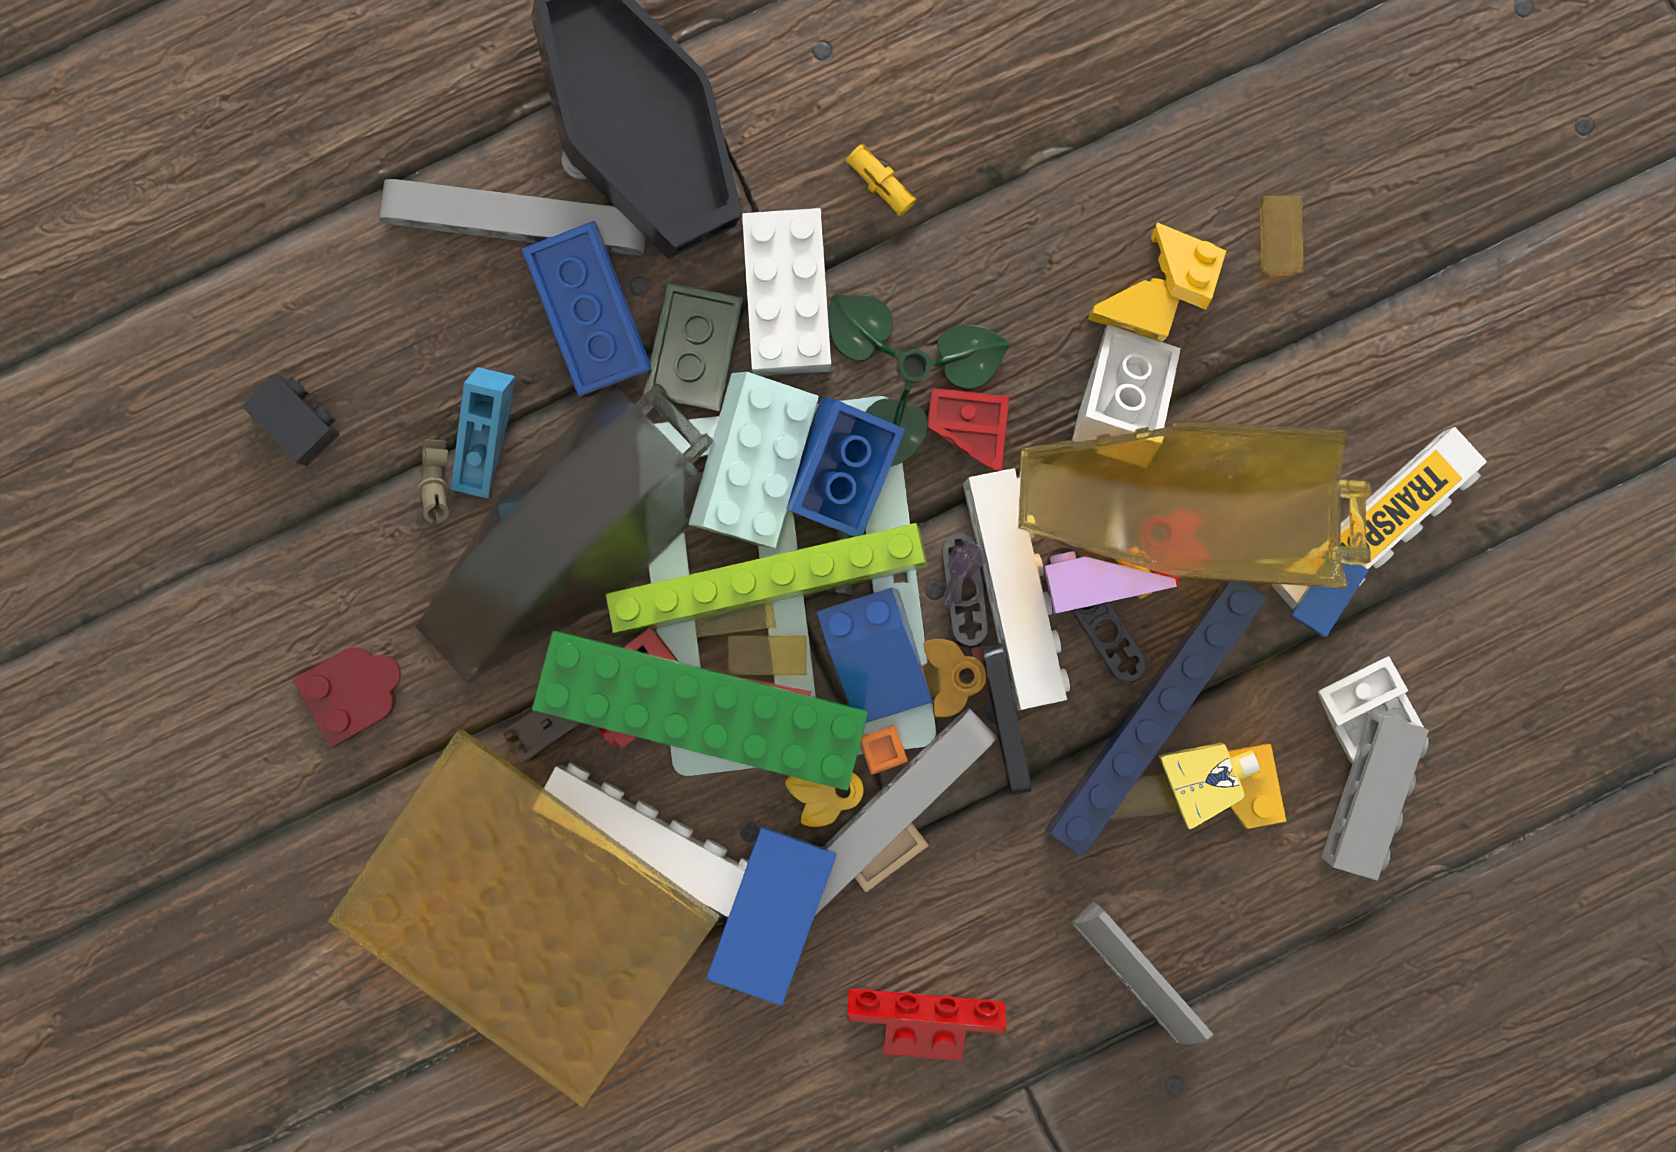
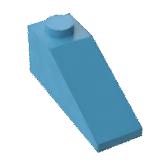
[451,367,515,499]

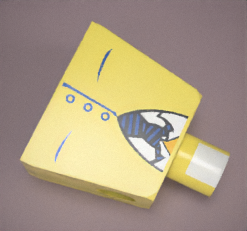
[1158,743,1261,829]

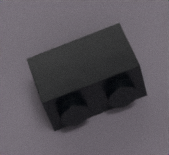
[242,374,340,466]

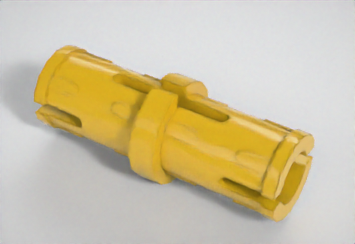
[846,144,917,217]

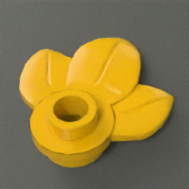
[785,773,864,827]

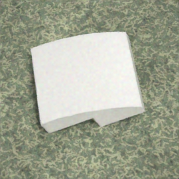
[1318,656,1424,764]

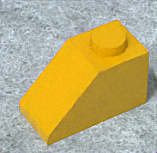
[1088,278,1180,342]

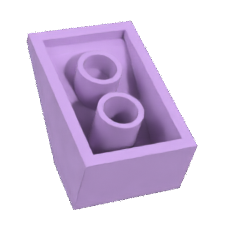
[1043,551,1177,614]

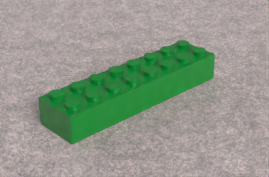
[532,630,868,791]

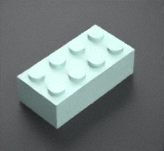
[689,372,819,548]

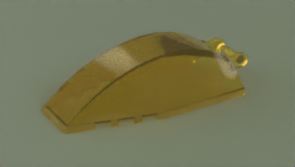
[1017,421,1371,588]

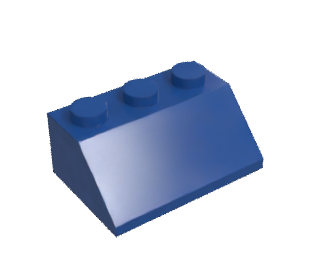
[787,397,905,537]

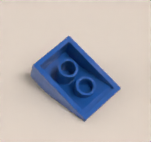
[817,588,933,723]

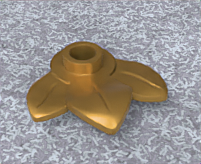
[922,639,987,717]

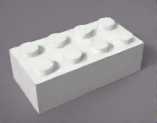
[742,208,831,376]

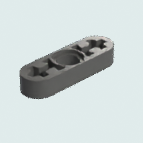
[941,533,988,646]

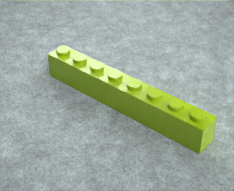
[606,523,928,636]

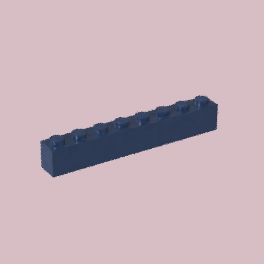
[1045,575,1267,857]

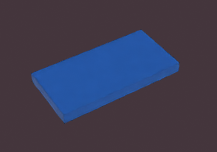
[521,221,652,396]
[706,826,837,1006]

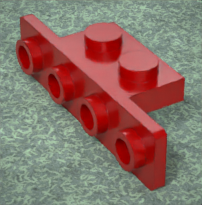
[847,989,1006,1061]

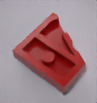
[927,388,1009,472]

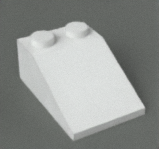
[1072,324,1181,465]

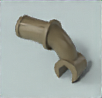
[417,439,449,523]

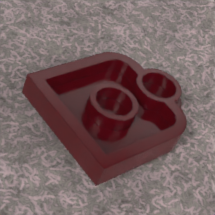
[293,648,401,748]

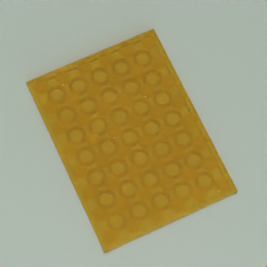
[328,729,720,1107]

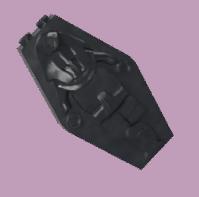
[531,0,742,260]

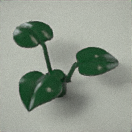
[828,294,1009,467]

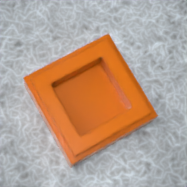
[860,724,908,775]

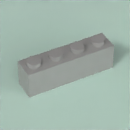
[1321,710,1429,881]

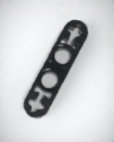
[1046,548,1146,682]
[981,643,1031,795]

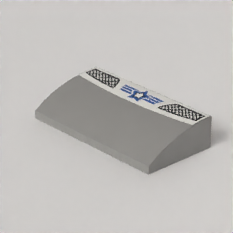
[1071,901,1214,1045]

